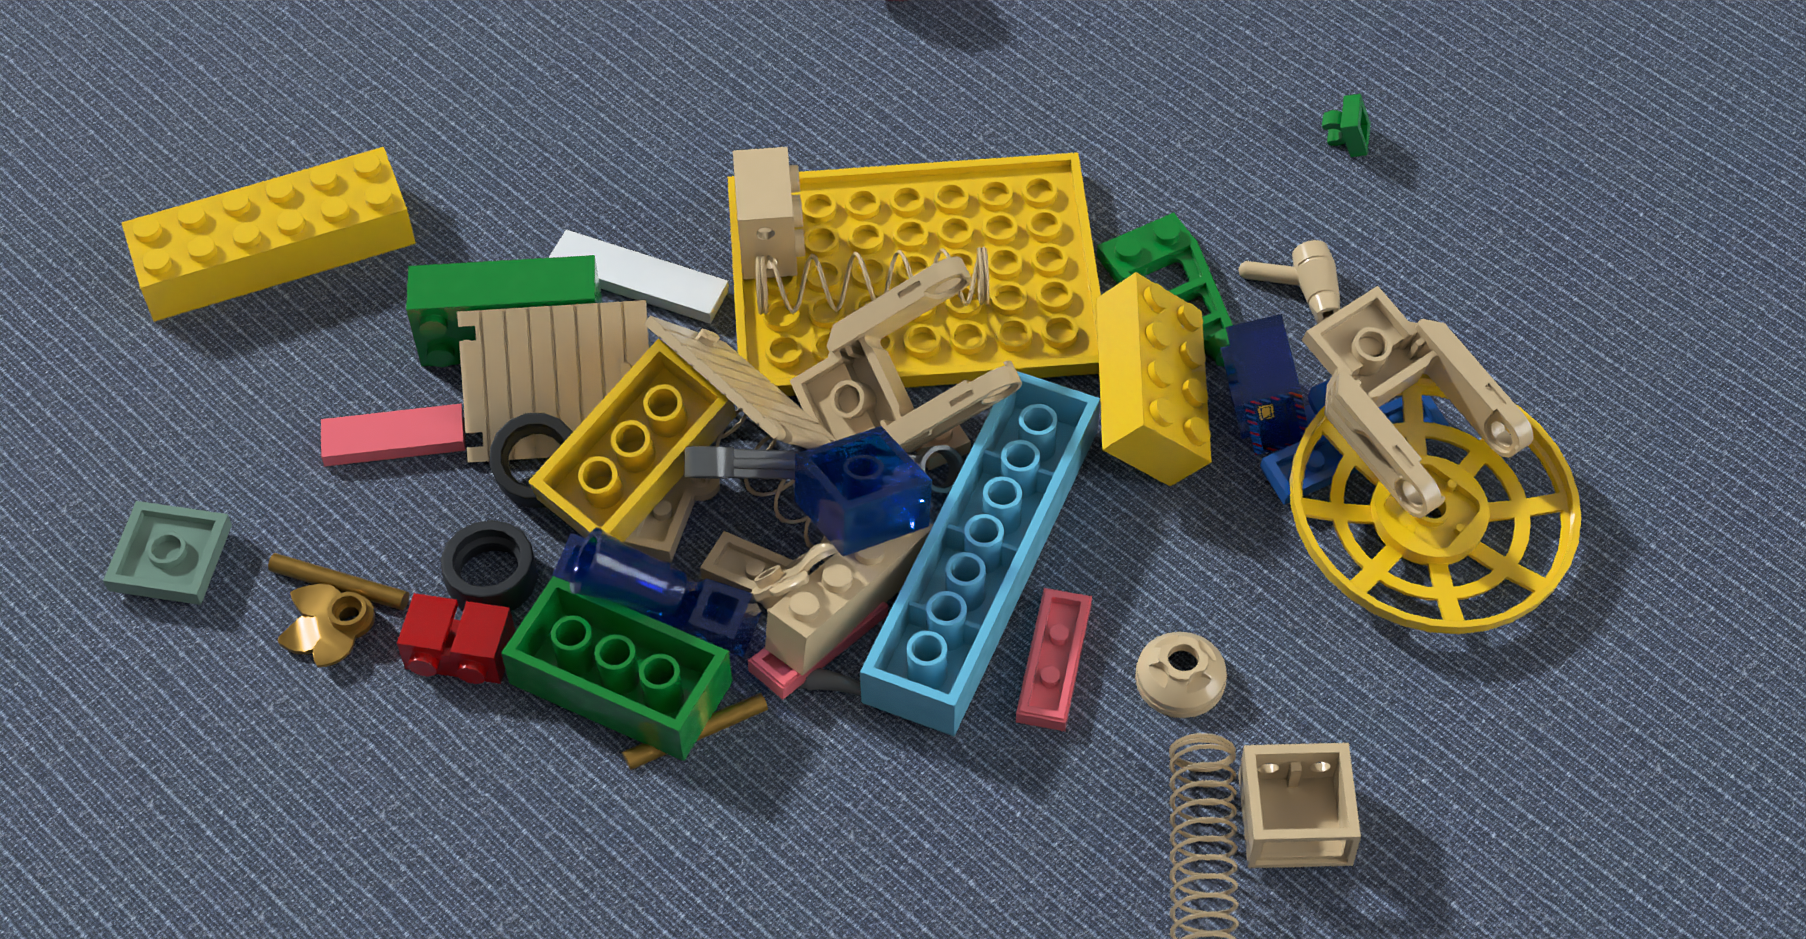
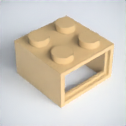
[733,147,805,279]
[1238,743,1361,868]

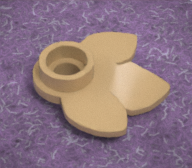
[750,543,838,609]

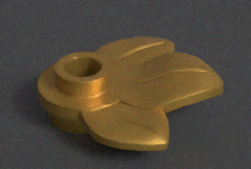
[277,584,375,668]

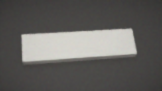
[549,230,729,324]

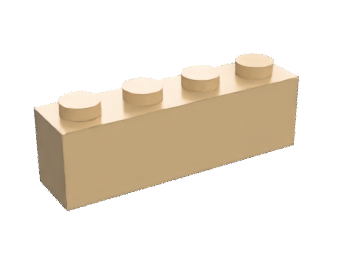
[765,501,933,676]

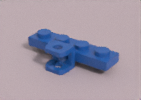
[1260,380,1449,505]

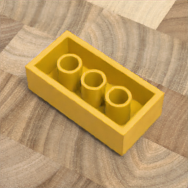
[1096,272,1212,486]
[528,338,737,558]

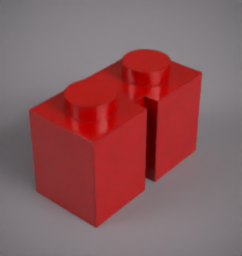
[397,593,516,684]

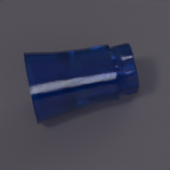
[570,527,687,617]

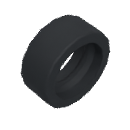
[490,413,573,508]
[441,520,538,611]

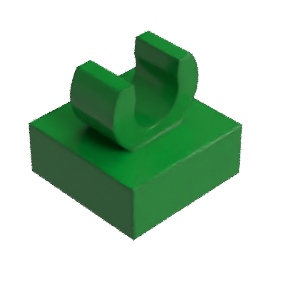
[1322,94,1371,157]

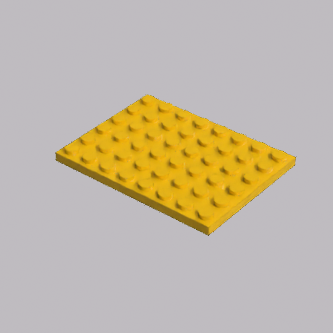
[728,152,1101,396]

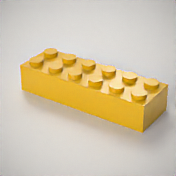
[121,146,416,322]

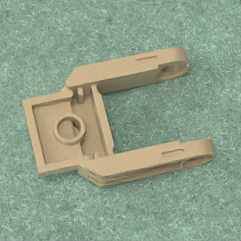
[789,256,1022,453]
[1302,286,1533,518]

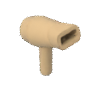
[1239,240,1340,324]

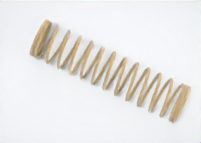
[1169,733,1239,939]

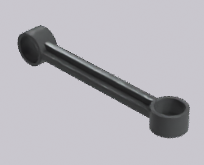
[684,445,964,494]

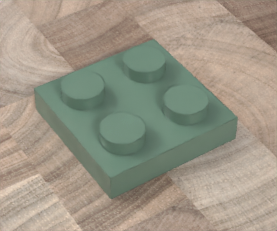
[103,501,232,605]

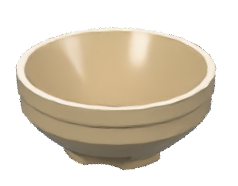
[1135,632,1227,718]

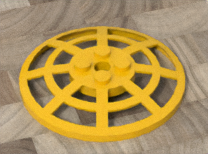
[1289,374,1582,634]

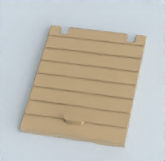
[457,300,649,462]
[644,316,849,452]

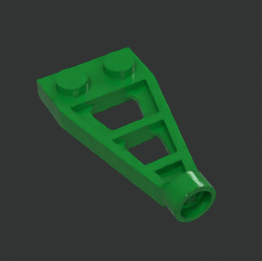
[1097,212,1247,367]

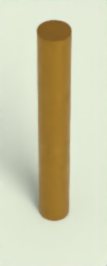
[268,553,409,610]
[622,693,768,770]

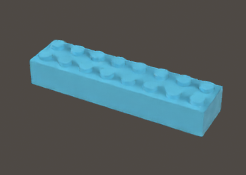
[860,371,1100,736]

